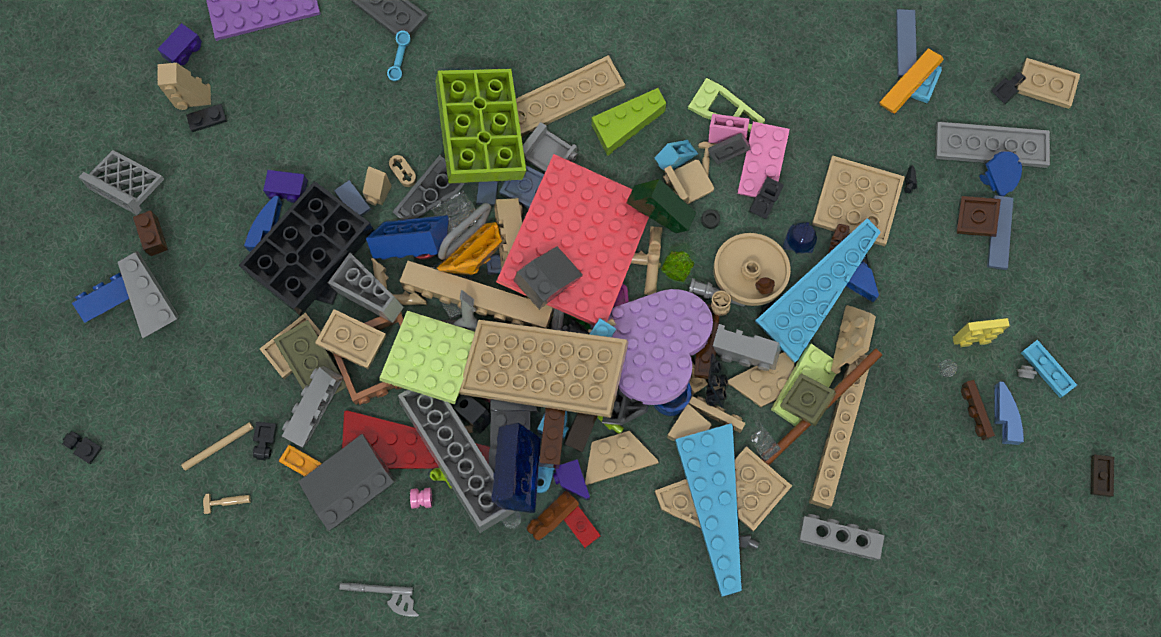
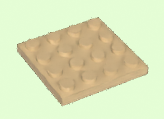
[812,156,905,246]

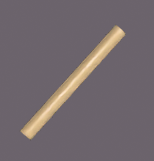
[181,422,254,471]

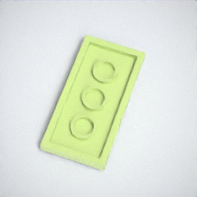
[771,344,836,426]

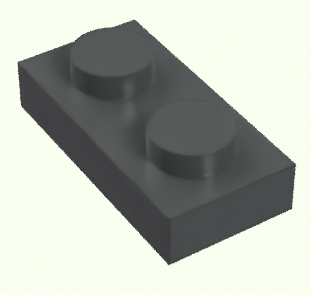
[708,133,751,165]

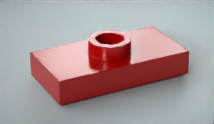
[564,506,601,548]

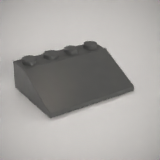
[298,434,397,531]

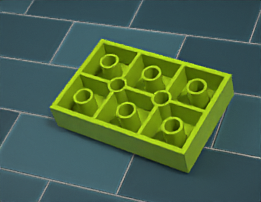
[435,69,526,183]

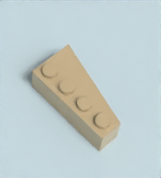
[494,198,523,270]

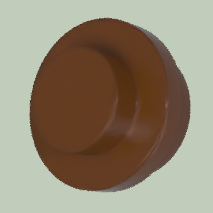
[755,277,775,294]

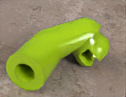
[430,468,452,489]

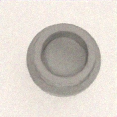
[1017,365,1037,379]

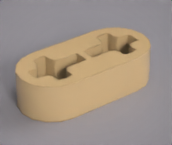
[389,155,417,187]

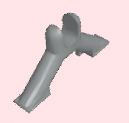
[454,290,504,332]

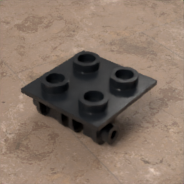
[705,354,728,408]

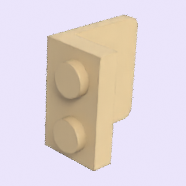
[663,160,714,204]

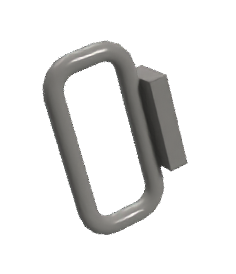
[438,203,491,260]

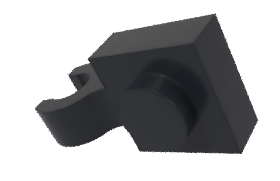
[992,72,1026,104]

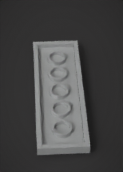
[935,122,1050,168]

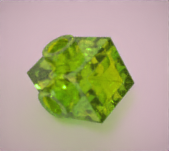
[660,251,695,282]

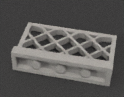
[79,150,164,215]

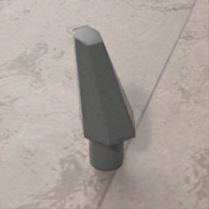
[739,534,759,549]

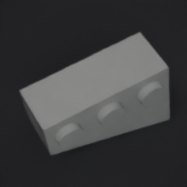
[713,324,781,371]

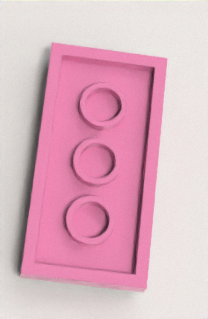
[737,122,790,198]

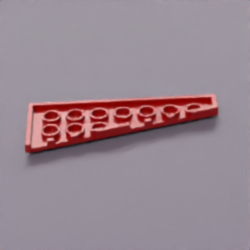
[342,411,490,469]

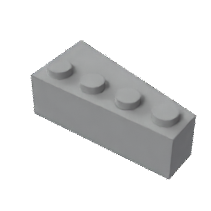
[118,251,179,338]

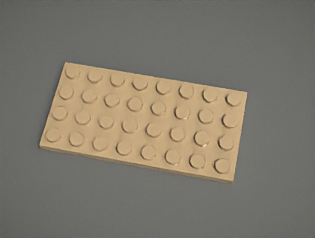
[459,320,629,418]

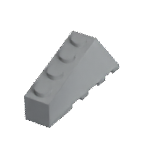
[282,366,344,448]

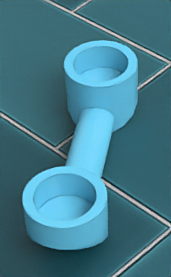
[387,31,411,81]

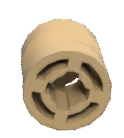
[711,291,731,316]

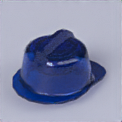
[783,222,818,254]

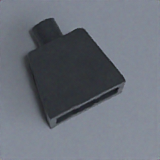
[452,394,491,434]

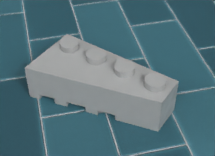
[328,253,404,323]

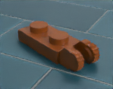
[527,491,579,540]

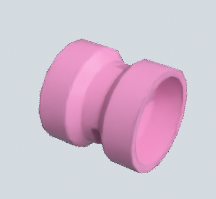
[410,488,432,509]

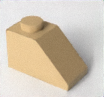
[363,167,392,206]

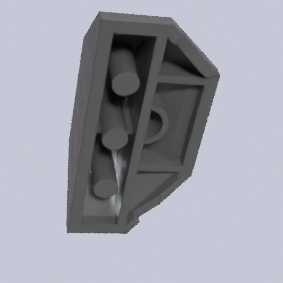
[602,388,649,425]

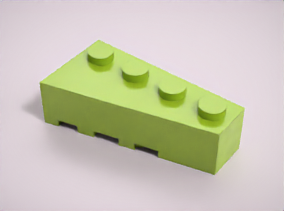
[592,88,666,156]

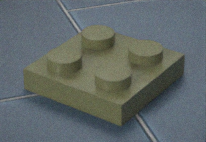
[780,373,836,426]

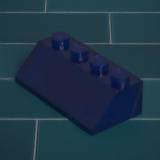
[492,423,541,513]

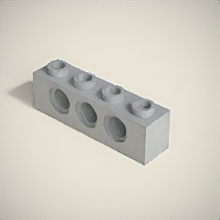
[797,514,885,561]

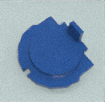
[979,151,1022,196]

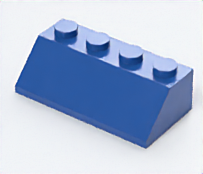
[366,215,449,260]

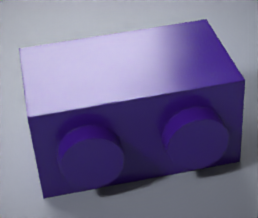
[157,23,202,65]
[263,170,308,203]

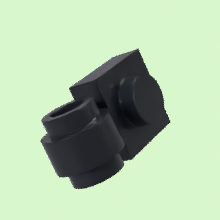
[253,422,277,461]
[62,431,102,464]

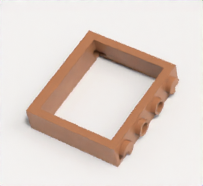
[333,312,404,405]

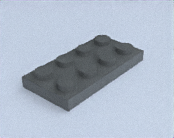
[351,0,428,37]

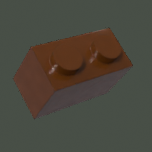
[133,210,168,257]

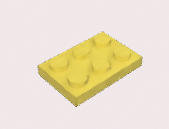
[953,318,1010,347]

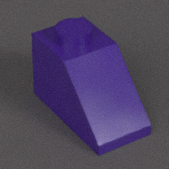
[553,460,590,500]

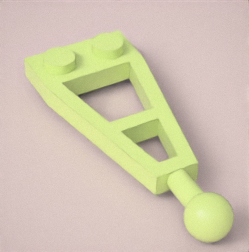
[688,78,765,132]

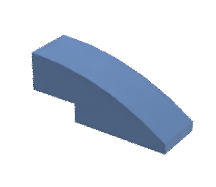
[994,382,1024,445]

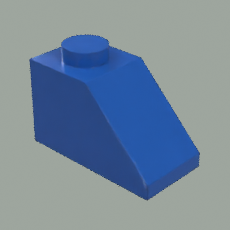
[846,261,879,303]

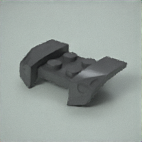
[489,399,541,470]

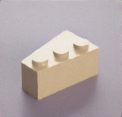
[158,63,211,110]

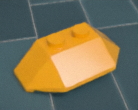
[437,222,502,275]

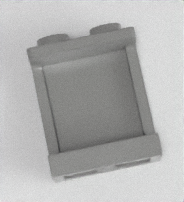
[523,122,578,173]

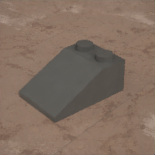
[513,246,583,310]

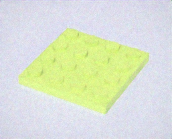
[380,311,475,404]

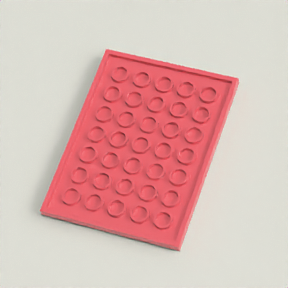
[496,154,649,326]

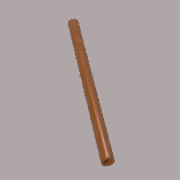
[762,348,883,465]

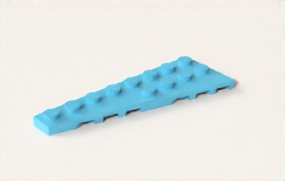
[755,218,881,363]
[675,423,742,596]

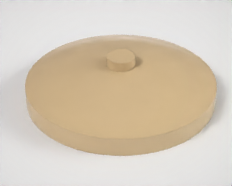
[713,233,791,306]

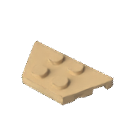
[831,305,876,374]
[728,352,795,407]
[585,431,659,485]

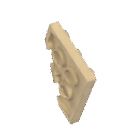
[735,447,792,531]
[655,479,701,528]

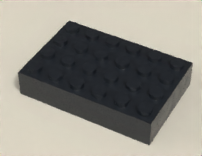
[238,181,374,316]

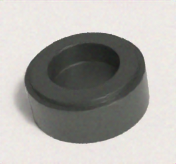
[701,210,720,229]

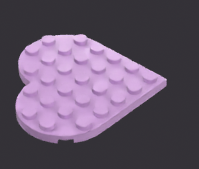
[590,289,713,405]

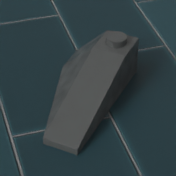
[393,154,465,220]

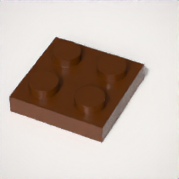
[957,196,1001,237]

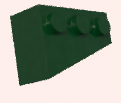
[626,179,696,233]

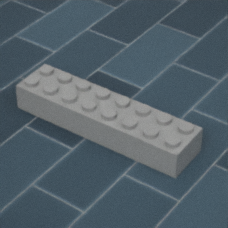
[398,390,515,533]

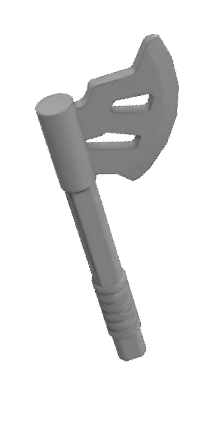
[340,583,419,617]

